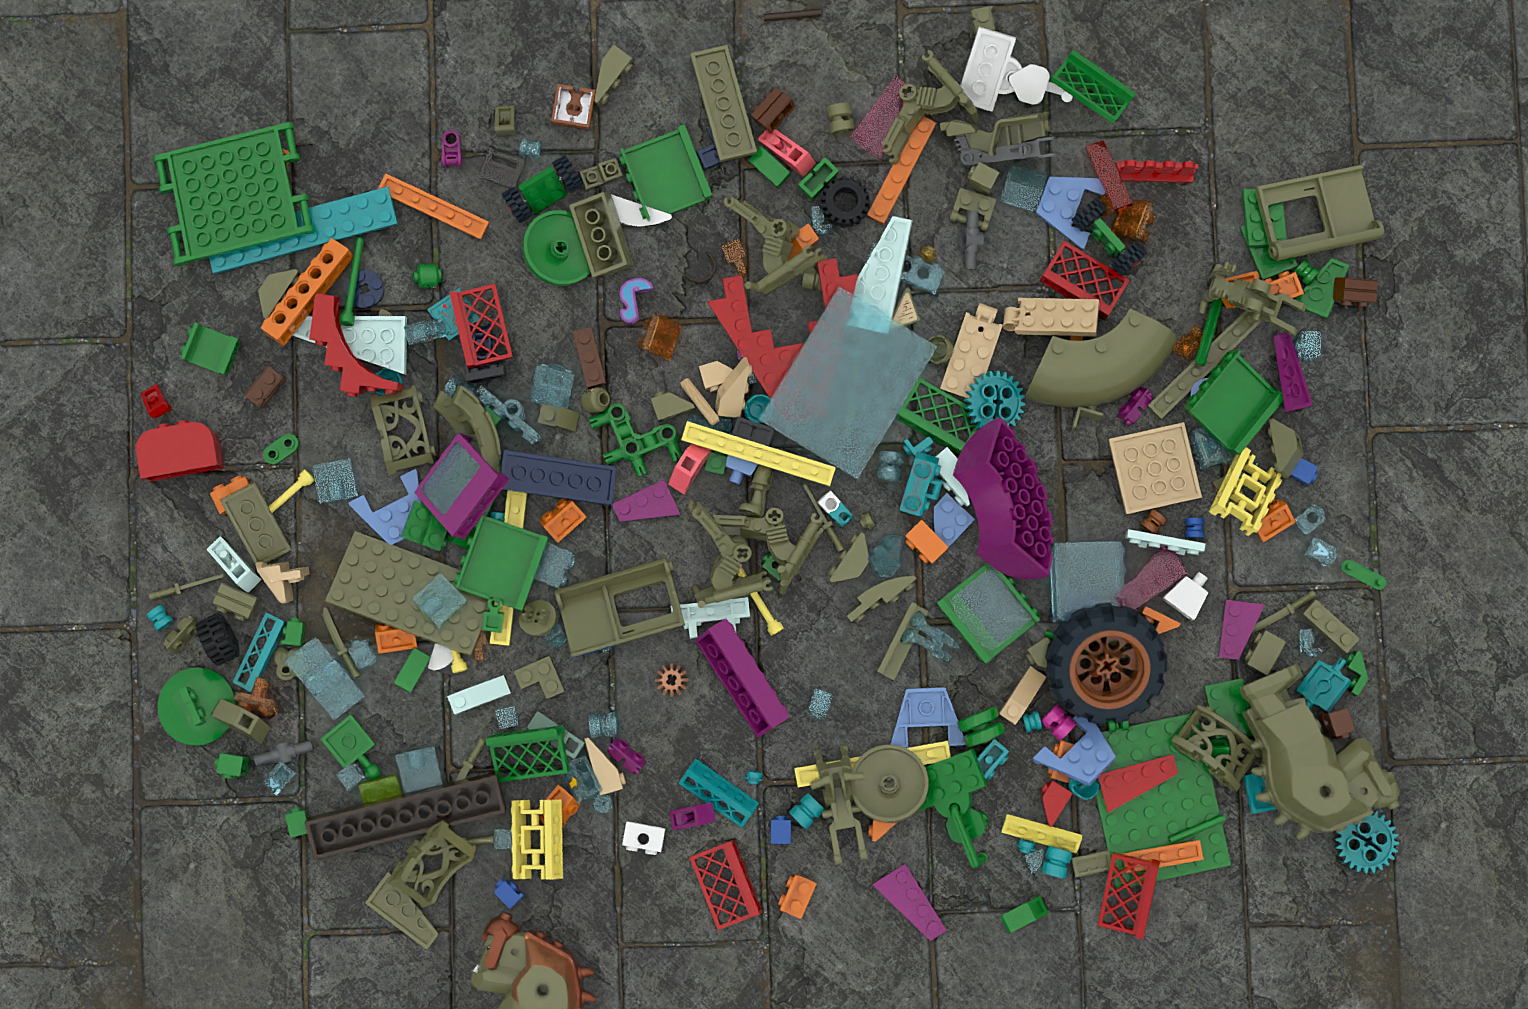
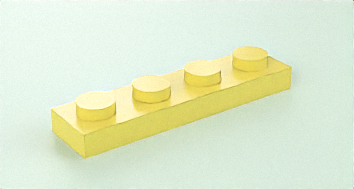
[1001,814,1082,853]

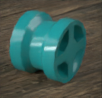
[1022,711,1042,733]

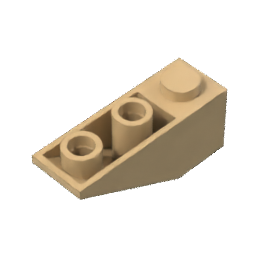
[714,357,752,417]

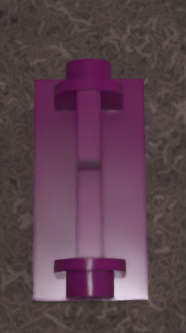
[1116,387,1153,426]
[607,737,647,775]

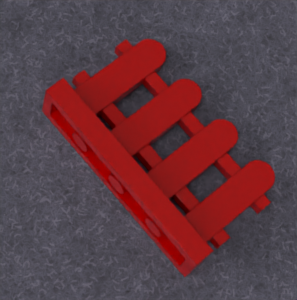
[1116,160,1198,183]

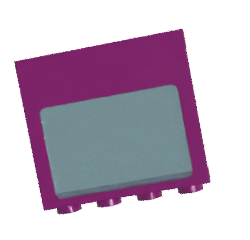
[414,433,509,539]

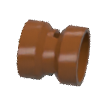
[1140,509,1167,535]

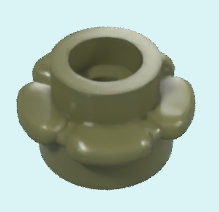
[860,512,877,530]

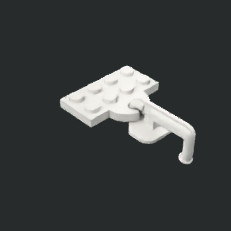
[960,27,1073,111]

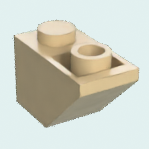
[699,361,733,392]

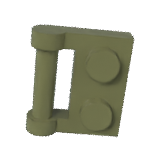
[950,188,996,232]

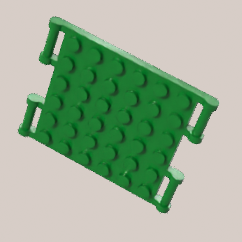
[153,122,315,266]

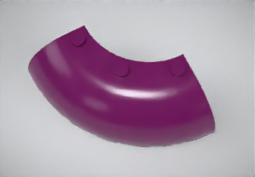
[953,418,1054,579]

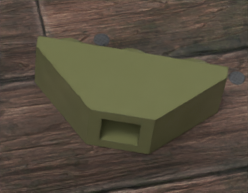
[258,269,301,319]
[1268,418,1304,478]
[828,532,870,583]
[211,699,271,745]

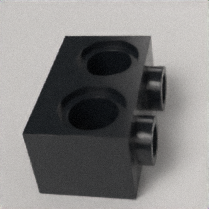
[732,417,775,447]

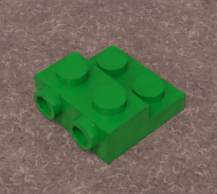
[400,501,447,551]

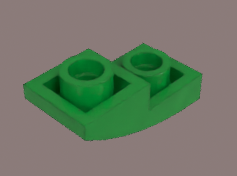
[748,146,791,188]
[394,648,431,693]

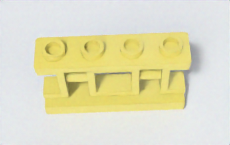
[1209,447,1282,536]
[511,799,563,879]

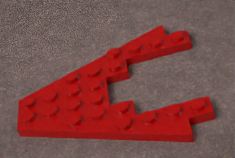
[707,258,858,424]

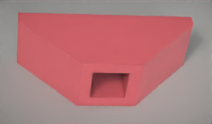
[668,444,712,495]

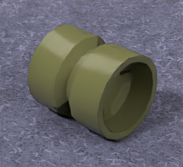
[826,102,855,135]
[802,265,821,291]

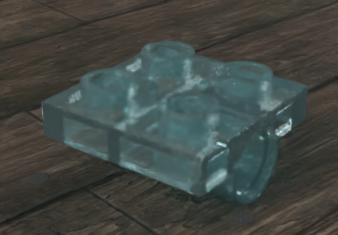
[530,363,575,409]
[312,458,358,504]
[412,573,467,628]
[396,746,443,793]

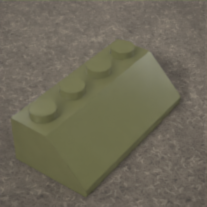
[569,192,634,278]

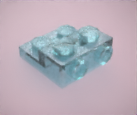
[534,542,576,589]

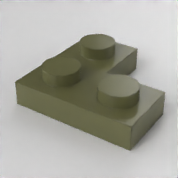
[514,656,565,699]

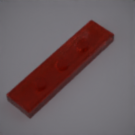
[1086,140,1133,212]

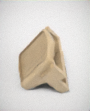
[255,562,310,603]

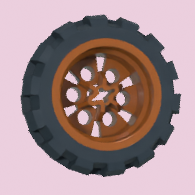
[1045,603,1168,725]

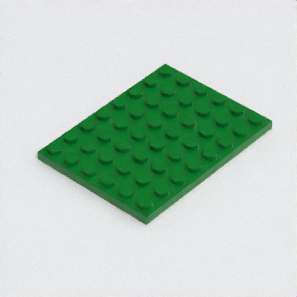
[1082,713,1231,889]

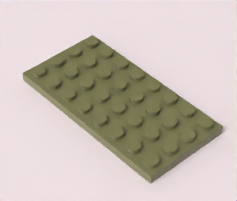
[325,531,493,657]

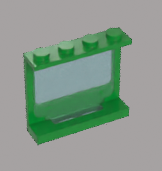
[936,563,1040,664]

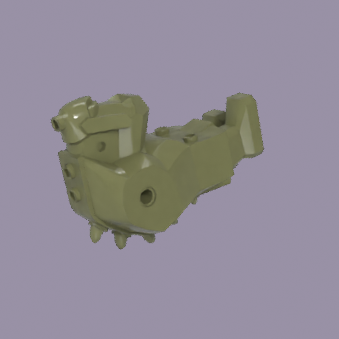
[1239,664,1400,840]

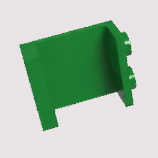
[180,322,241,376]

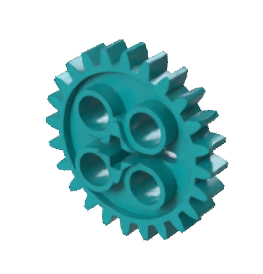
[964,371,1026,428]
[1334,811,1399,873]

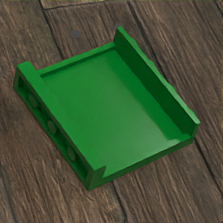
[619,124,713,222]
[1184,350,1284,455]
[454,515,548,611]

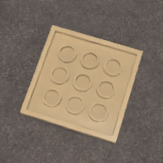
[1108,422,1202,515]

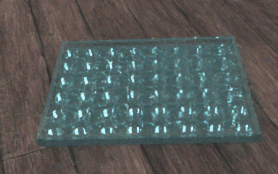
[758,286,937,479]

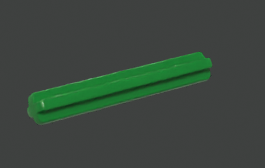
[1195,298,1223,367]

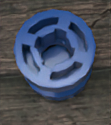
[1185,518,1205,538]

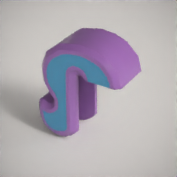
[619,278,654,325]

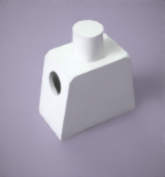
[1162,572,1208,621]

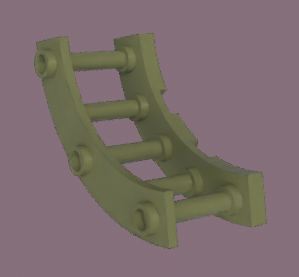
[432,385,501,490]

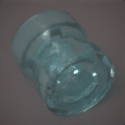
[519,137,542,160]

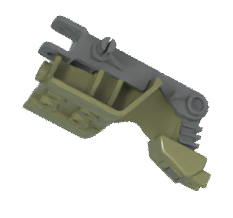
[940,111,1058,165]

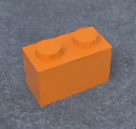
[905,520,949,564]

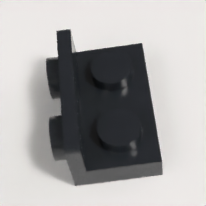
[465,360,506,384]

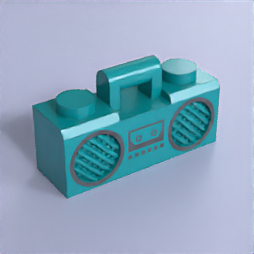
[899,452,943,516]

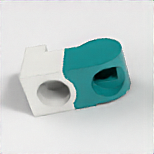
[817,491,853,528]

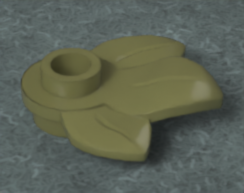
[274,646,311,681]

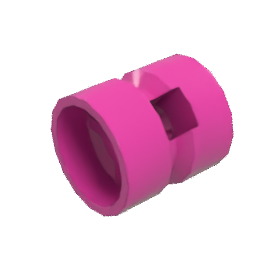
[1041,704,1077,741]

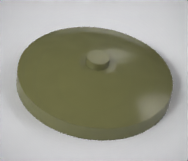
[850,745,929,823]

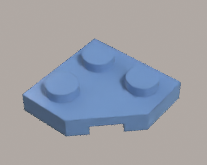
[933,493,975,547]

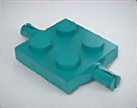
[1296,657,1352,713]

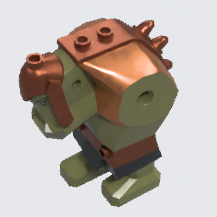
[471,911,597,1009]

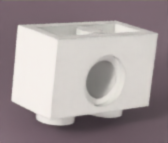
[622,821,666,855]

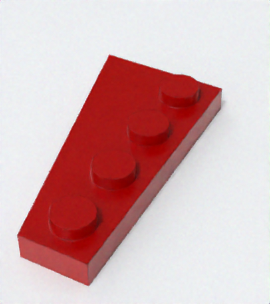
[1098,754,1178,813]

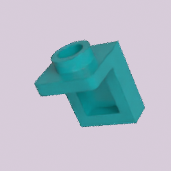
[903,437,934,458]

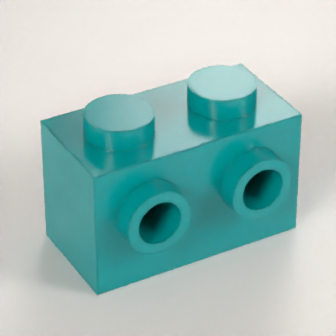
[977,739,1009,780]

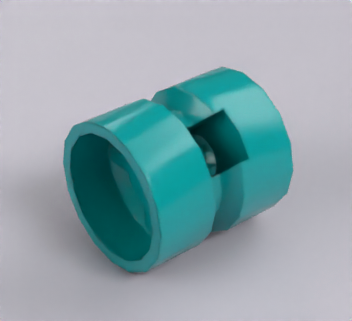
[789,793,825,830]
[1041,846,1072,879]

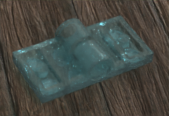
[477,385,543,445]
[285,636,365,720]

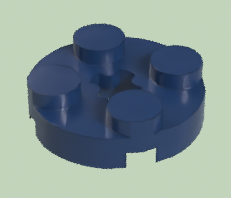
[345,270,384,309]

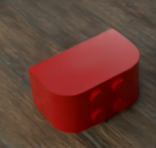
[136,420,225,482]

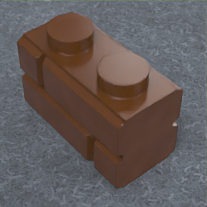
[750,87,796,134]
[1333,277,1378,307]
[244,366,286,409]

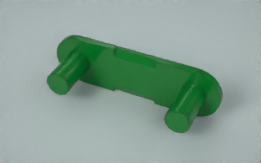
[1341,560,1386,590]

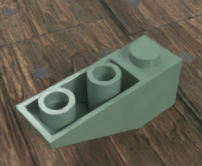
[527,711,586,759]

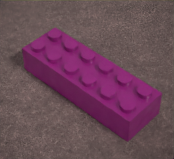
[695,618,790,738]

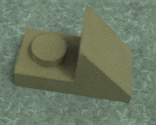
[538,404,580,432]

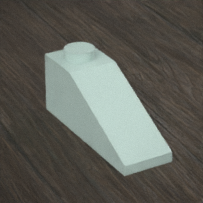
[206,536,262,593]
[447,675,511,715]

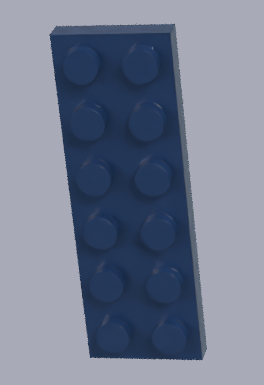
[500,450,616,505]

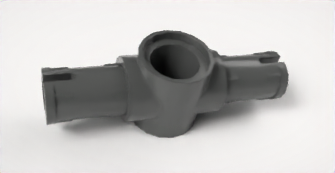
[959,211,984,269]
[253,740,314,766]

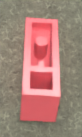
[757,129,816,177]

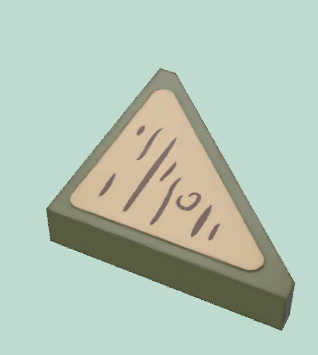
[890,287,920,331]

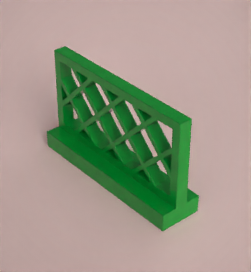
[1050,50,1136,124]
[895,377,978,455]
[485,725,570,782]

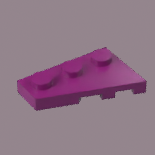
[612,480,681,522]
[1219,600,1265,660]

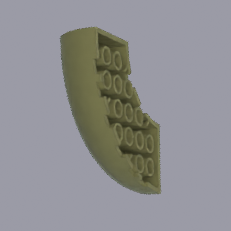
[1024,309,1178,408]

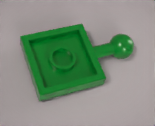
[321,714,380,780]

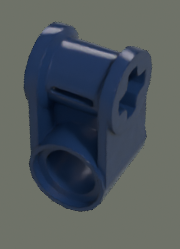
[472,324,493,361]

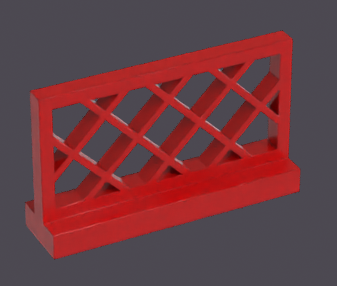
[1040,241,1130,321]
[449,284,513,370]
[689,839,763,930]
[1098,852,1160,940]

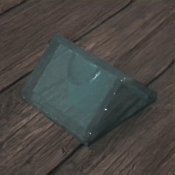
[1000,164,1047,212]
[1189,428,1230,470]

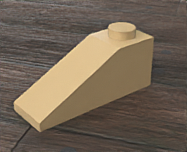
[999,666,1046,725]
[585,738,626,795]

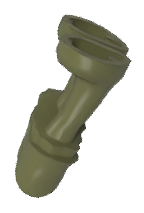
[738,465,774,518]

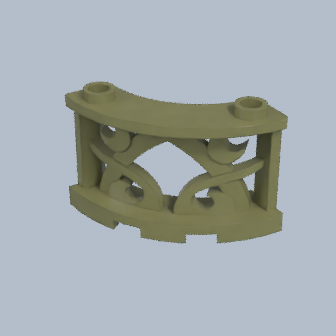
[370,386,436,475]
[1171,705,1261,792]
[388,821,476,907]

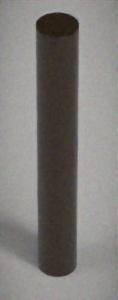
[763,8,821,22]

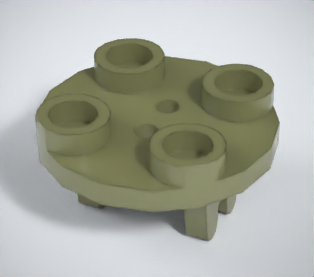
[519,600,557,636]

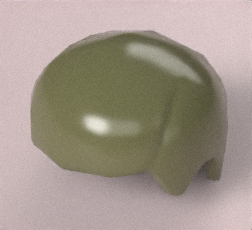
[924,335,953,364]

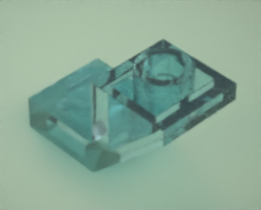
[688,415,733,435]

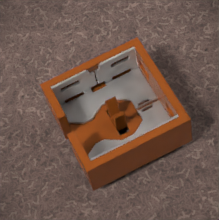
[551,84,596,131]

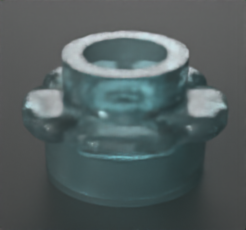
[594,794,613,814]

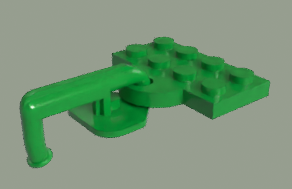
[917,749,988,868]

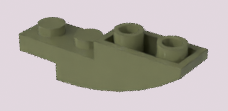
[846,576,916,623]

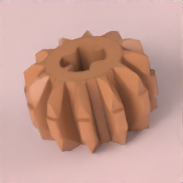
[655,664,688,697]

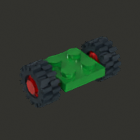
[501,155,583,224]
[1071,197,1147,276]

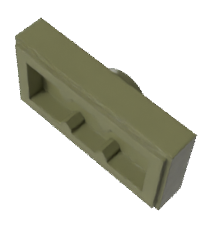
[1071,850,1111,878]

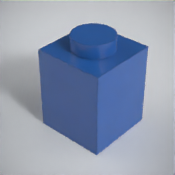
[1289,458,1318,486]
[771,816,791,844]

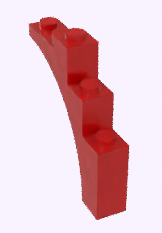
[309,293,403,397]

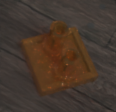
[1112,199,1156,242]
[638,312,682,361]
[234,677,279,717]

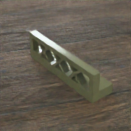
[877,602,928,681]

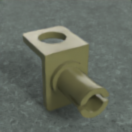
[1070,405,1103,432]

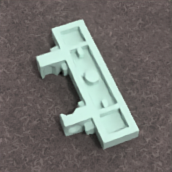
[1125,529,1205,555]
[671,597,750,639]

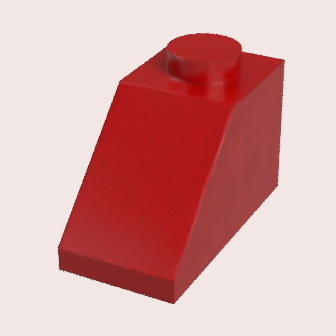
[1040,781,1073,826]

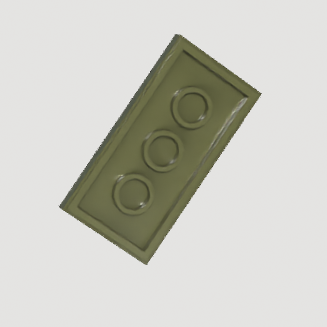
[220,482,292,564]

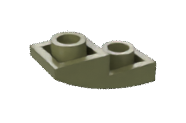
[578,158,623,191]

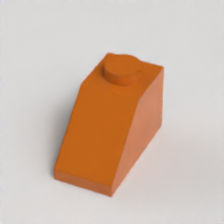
[787,223,819,260]

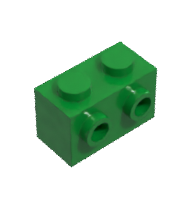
[215,753,250,779]

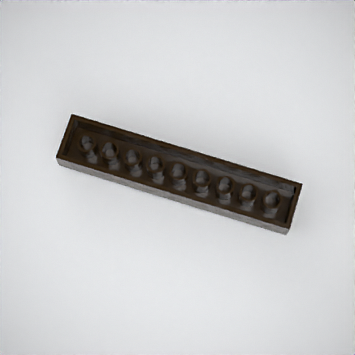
[305,771,506,860]

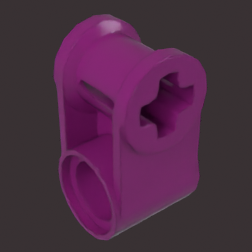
[442,130,463,168]

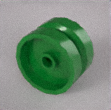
[956,706,1006,747]

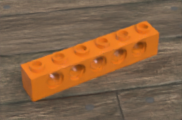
[261,238,353,347]

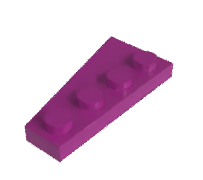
[1273,333,1313,412]
[872,864,947,941]

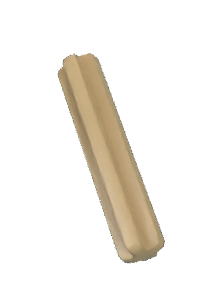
[680,378,720,425]

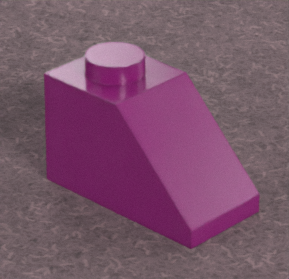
[669,802,716,830]

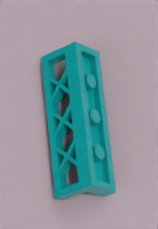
[232,612,287,693]
[678,759,759,828]

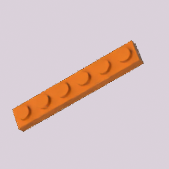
[867,116,936,225]
[378,173,490,240]

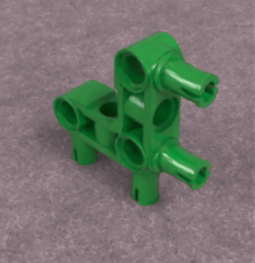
[588,403,682,478]

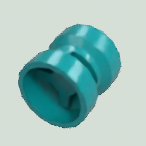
[146,605,173,631]

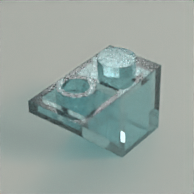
[868,534,904,577]

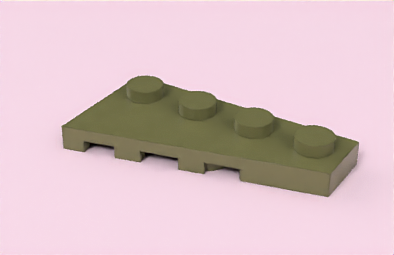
[365,871,440,950]

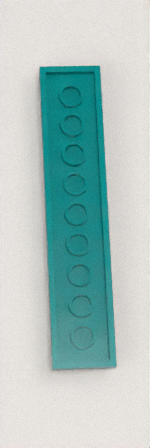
[209,187,398,274]

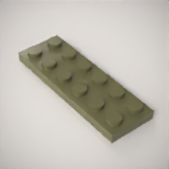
[690,45,757,162]

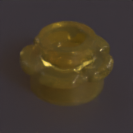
[918,245,937,263]

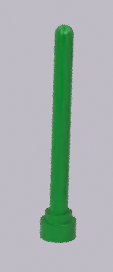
[339,237,364,326]

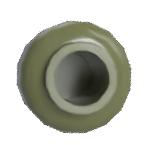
[581,387,610,413]

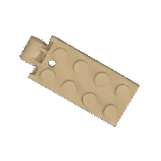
[1003,298,1099,336]
[940,303,1003,398]

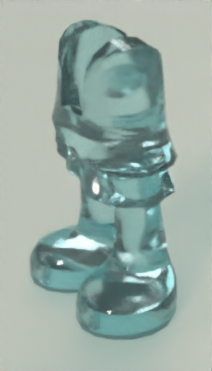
[900,611,960,662]

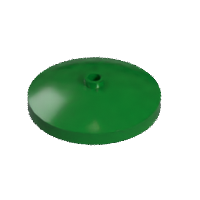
[522,210,591,286]

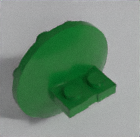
[158,668,236,745]

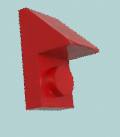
[140,384,172,418]

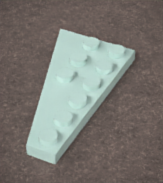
[847,216,913,334]
[293,316,407,375]

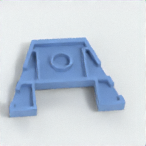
[1036,177,1109,250]
[348,469,422,545]
[890,687,966,748]
[1033,716,1116,786]

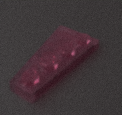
[850,76,908,160]
[1116,545,1188,609]

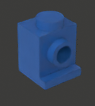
[494,878,525,909]

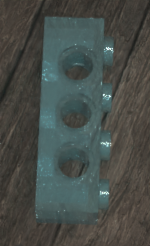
[864,242,945,295]

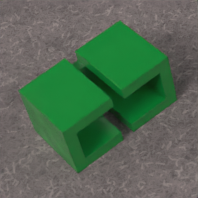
[798,158,839,202]

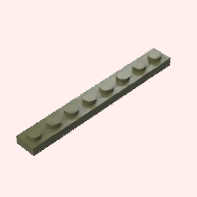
[1147,310,1265,420]

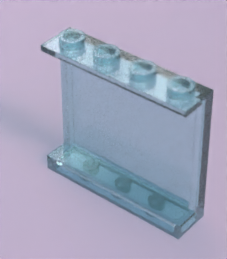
[1050,541,1128,622]

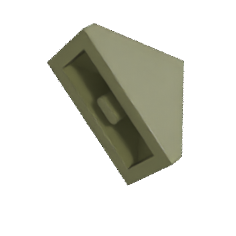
[495,106,517,137]

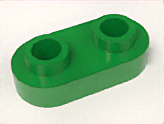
[263,434,300,465]

